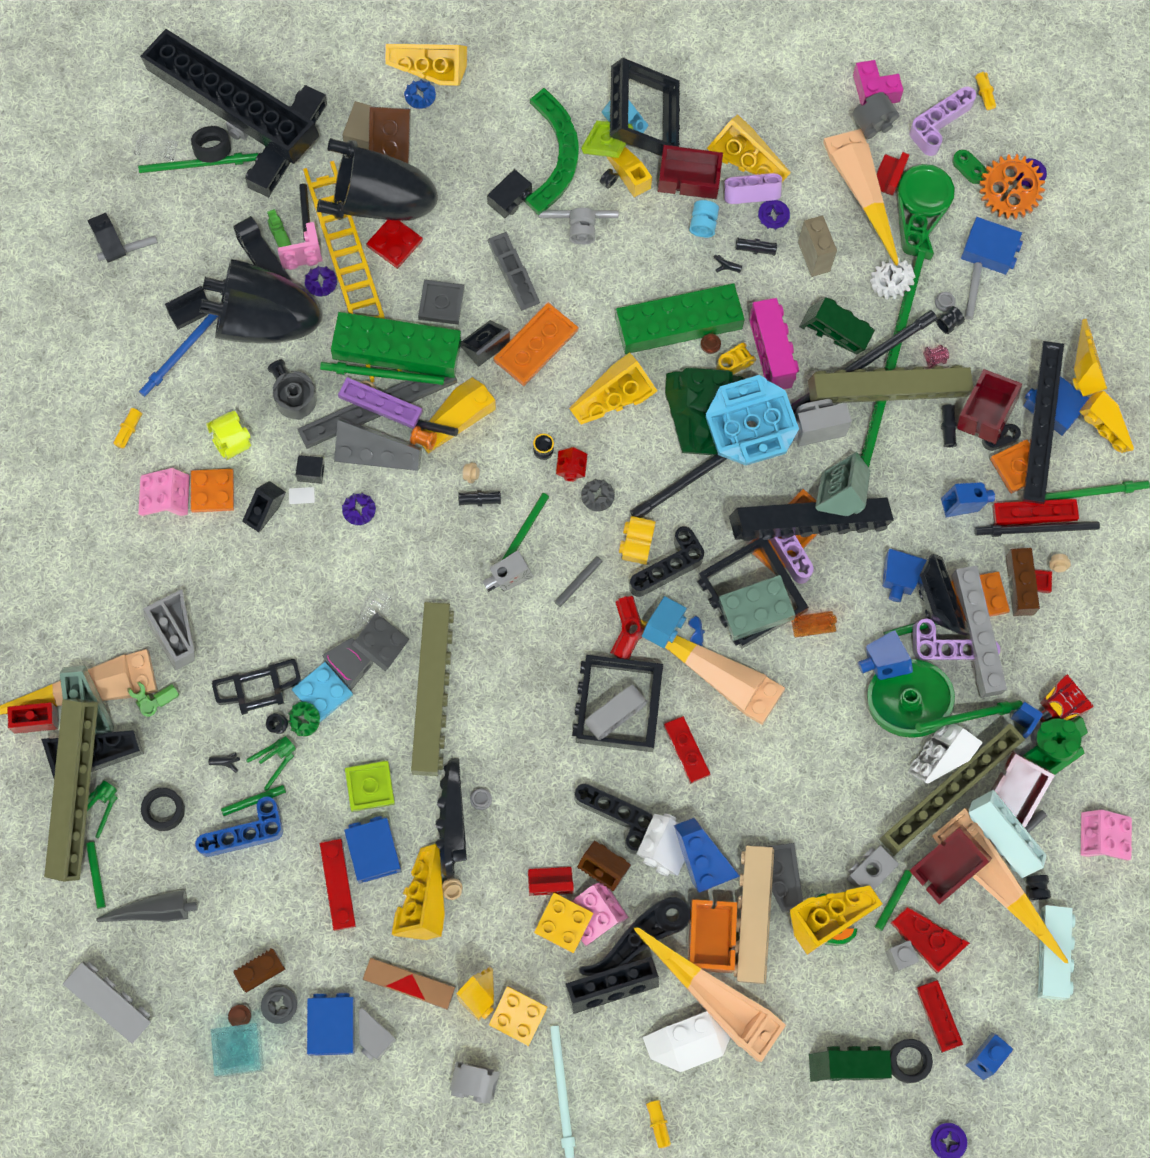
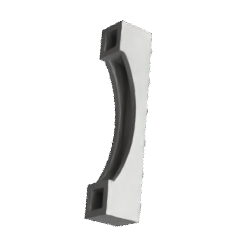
[951,565,1007,698]

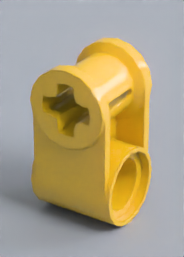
[716,342,756,375]

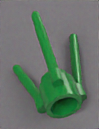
[246,736,296,791]
[87,780,118,839]

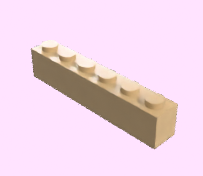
[733,846,775,984]

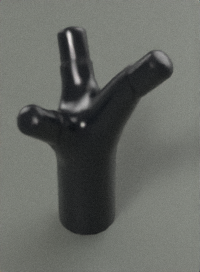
[713,255,742,273]
[208,752,240,773]

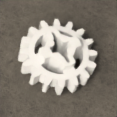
[870,258,915,299]

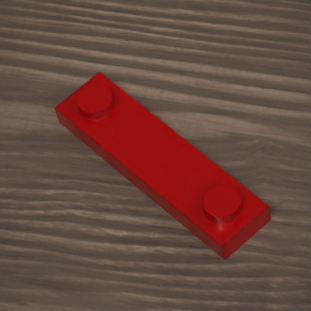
[992,499,1079,525]
[319,839,356,931]

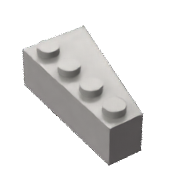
[63,961,151,1044]

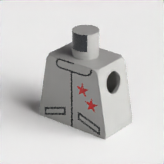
[482,550,534,592]

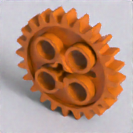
[979,154,1045,220]

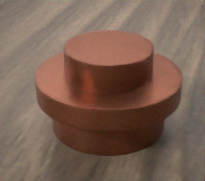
[701,334,721,354]
[228,1005,251,1028]

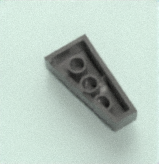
[334,418,422,471]

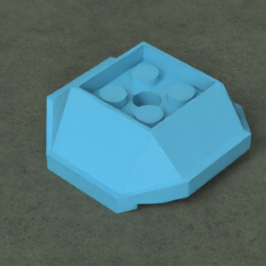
[706,375,799,466]

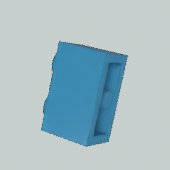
[642,596,687,648]

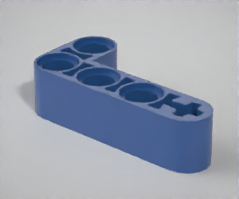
[195,797,283,857]

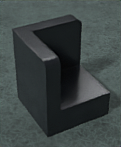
[295,455,325,484]

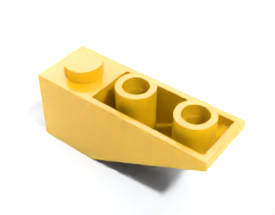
[607,147,652,198]
[1079,391,1134,453]

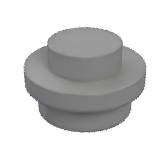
[935,292,955,312]
[470,788,492,810]

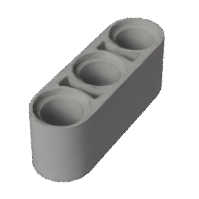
[585,685,648,740]

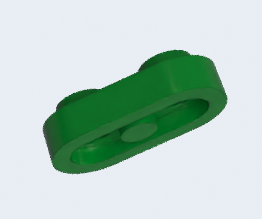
[952,150,987,184]

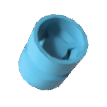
[689,200,719,238]

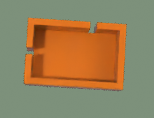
[688,900,737,974]

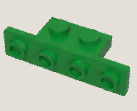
[1023,716,1088,775]

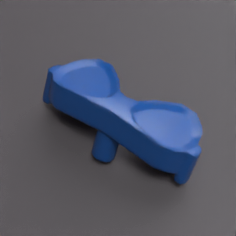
[688,616,705,646]

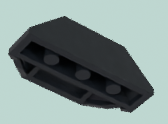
[918,554,969,636]

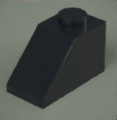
[87,212,126,263]
[242,481,286,533]

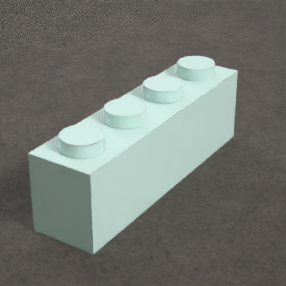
[968,790,1047,878]
[1038,905,1075,1000]

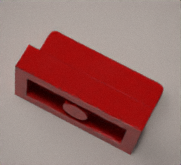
[876,152,910,196]
[528,867,574,896]

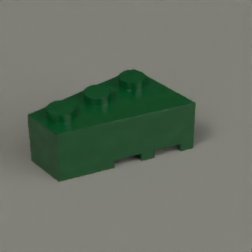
[799,297,875,355]
[809,1046,892,1082]

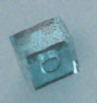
[211,1023,264,1078]

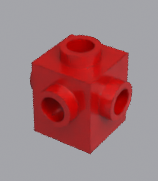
[556,447,588,482]

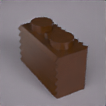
[577,840,631,891]
[233,948,286,993]

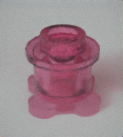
[923,344,949,369]

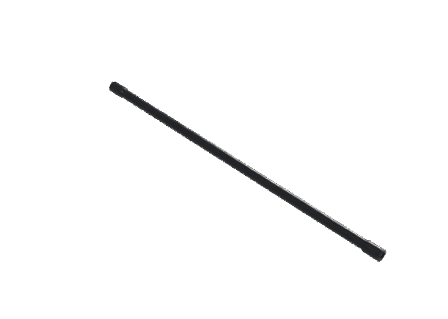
[630,310,937,518]

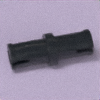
[735,237,777,256]
[941,404,958,448]
[458,490,501,507]

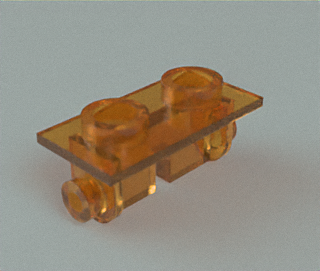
[791,611,837,638]

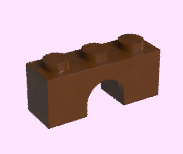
[1006,548,1040,616]

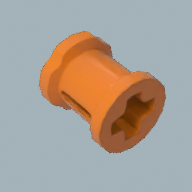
[410,426,437,450]

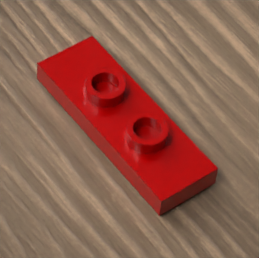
[664,716,711,784]
[916,980,964,1053]

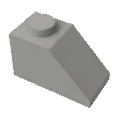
[359,1008,396,1060]

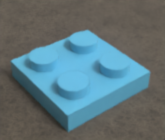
[292,662,353,722]

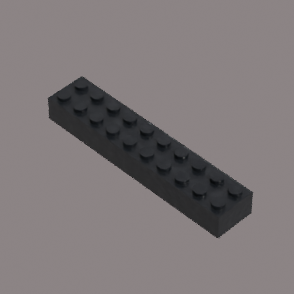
[140,29,319,164]

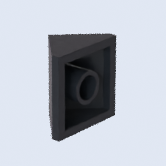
[460,320,510,367]

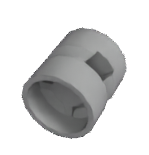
[569,208,596,245]

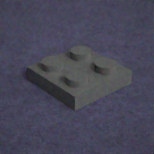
[418,279,465,325]
[352,612,409,671]

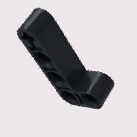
[233,216,292,282]
[629,526,705,597]
[574,784,653,854]

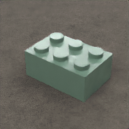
[719,575,795,641]

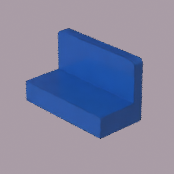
[1010,702,1043,739]

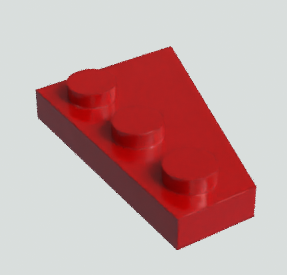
[891,907,970,974]

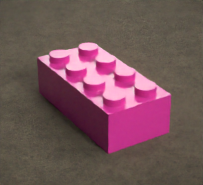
[749,298,799,389]

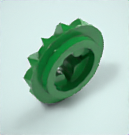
[288,702,320,737]

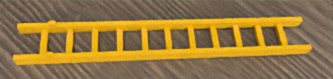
[303,160,402,383]

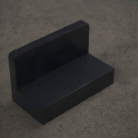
[165,286,208,330]

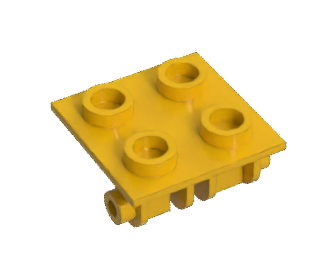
[534,893,594,953]
[489,986,547,1046]

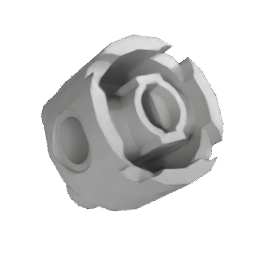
[450,1061,500,1104]

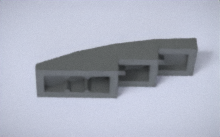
[487,231,540,311]

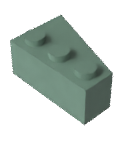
[60,665,114,734]

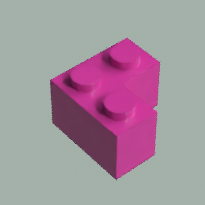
[853,60,904,106]

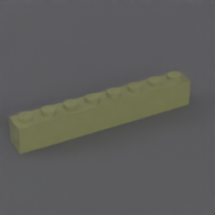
[808,365,974,403]
[411,602,454,776]
[44,699,98,882]
[879,723,1025,856]

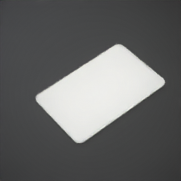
[289,487,315,504]

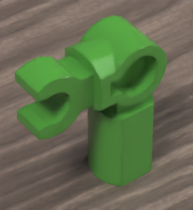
[267,209,291,248]
[127,682,179,717]

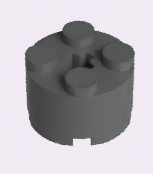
[852,92,900,139]
[273,371,317,420]

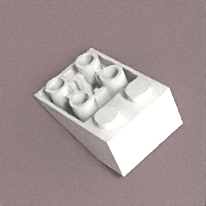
[908,724,982,784]

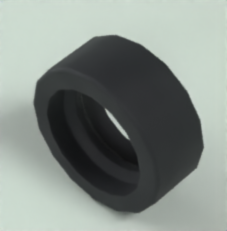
[191,126,231,163]
[141,788,185,831]
[890,1039,933,1084]

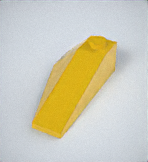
[385,44,467,86]
[1072,319,1107,397]
[569,352,658,425]
[422,377,496,454]
[391,844,445,940]
[790,885,883,955]
[456,967,494,1021]

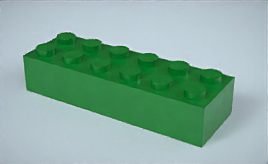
[615,283,745,355]
[331,312,461,378]

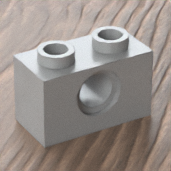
[847,845,899,890]

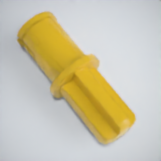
[975,72,996,110]
[113,408,142,449]
[646,1100,671,1148]

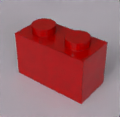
[7,702,58,734]

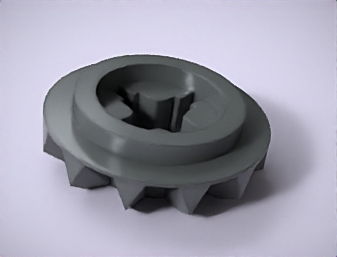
[581,478,615,511]
[261,987,297,1024]

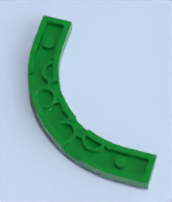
[525,88,579,216]

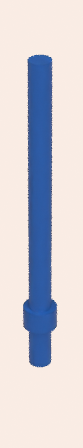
[139,314,218,397]

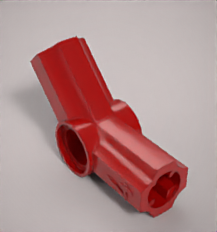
[610,596,645,660]

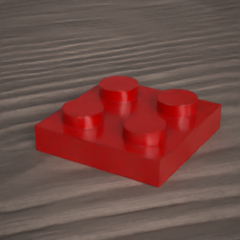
[366,220,423,269]

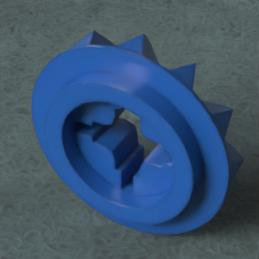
[404,79,436,109]

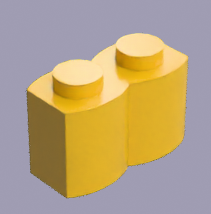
[619,516,656,565]

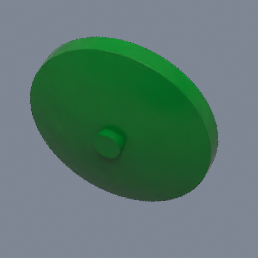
[867,659,955,738]

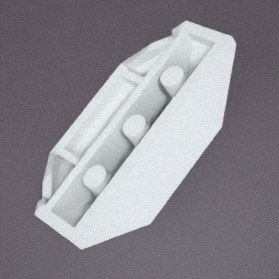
[642,1011,730,1072]

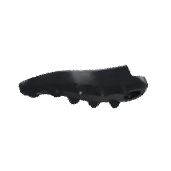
[435,758,467,879]
[579,897,690,976]

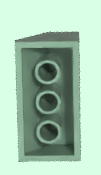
[815,451,871,516]

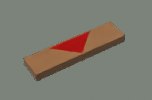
[363,958,455,1010]

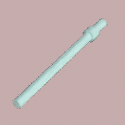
[550,1026,576,1158]

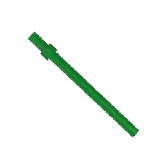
[138,152,258,173]
[320,362,445,385]
[1045,480,1150,500]
[915,700,1023,732]

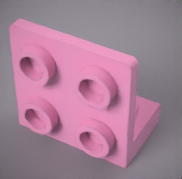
[277,222,322,270]
[138,468,189,516]
[1081,810,1132,861]
[572,882,629,946]

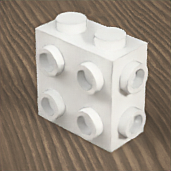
[637,813,685,876]

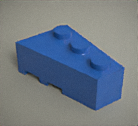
[674,818,740,893]

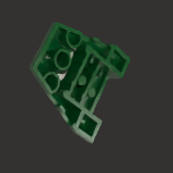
[665,368,745,456]

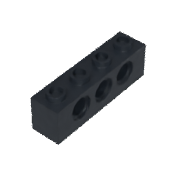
[565,956,659,1014]

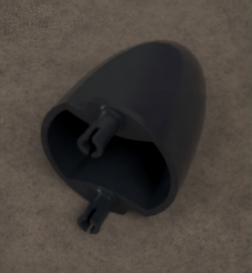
[317,138,438,221]
[199,259,321,344]

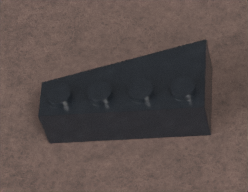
[41,730,144,778]

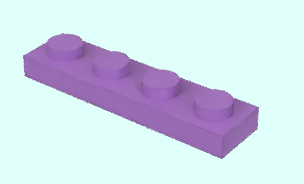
[338,377,423,429]

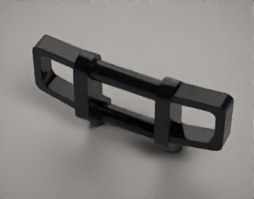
[212,659,301,715]

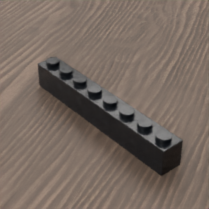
[729,497,894,541]

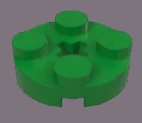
[1036,719,1082,762]

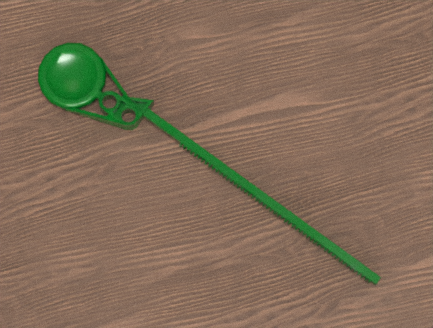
[861,164,955,468]

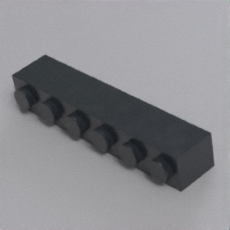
[245,85,327,198]

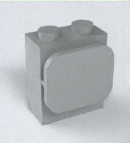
[793,399,852,447]

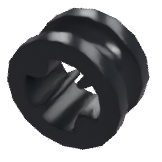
[600,168,619,189]
[266,713,288,734]

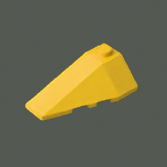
[707,114,791,182]

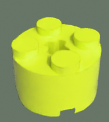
[206,410,251,460]

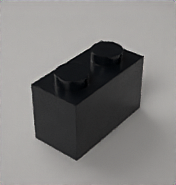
[487,169,532,218]

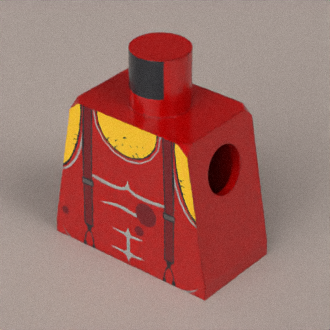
[1040,674,1094,723]

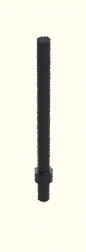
[974,521,1100,537]

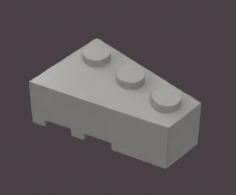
[143,589,195,671]

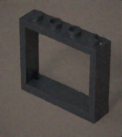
[610,58,680,156]
[697,538,809,649]
[572,655,663,752]

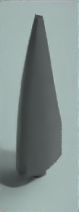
[96,890,198,922]

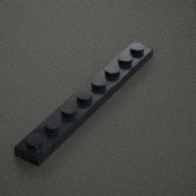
[1023,341,1064,504]

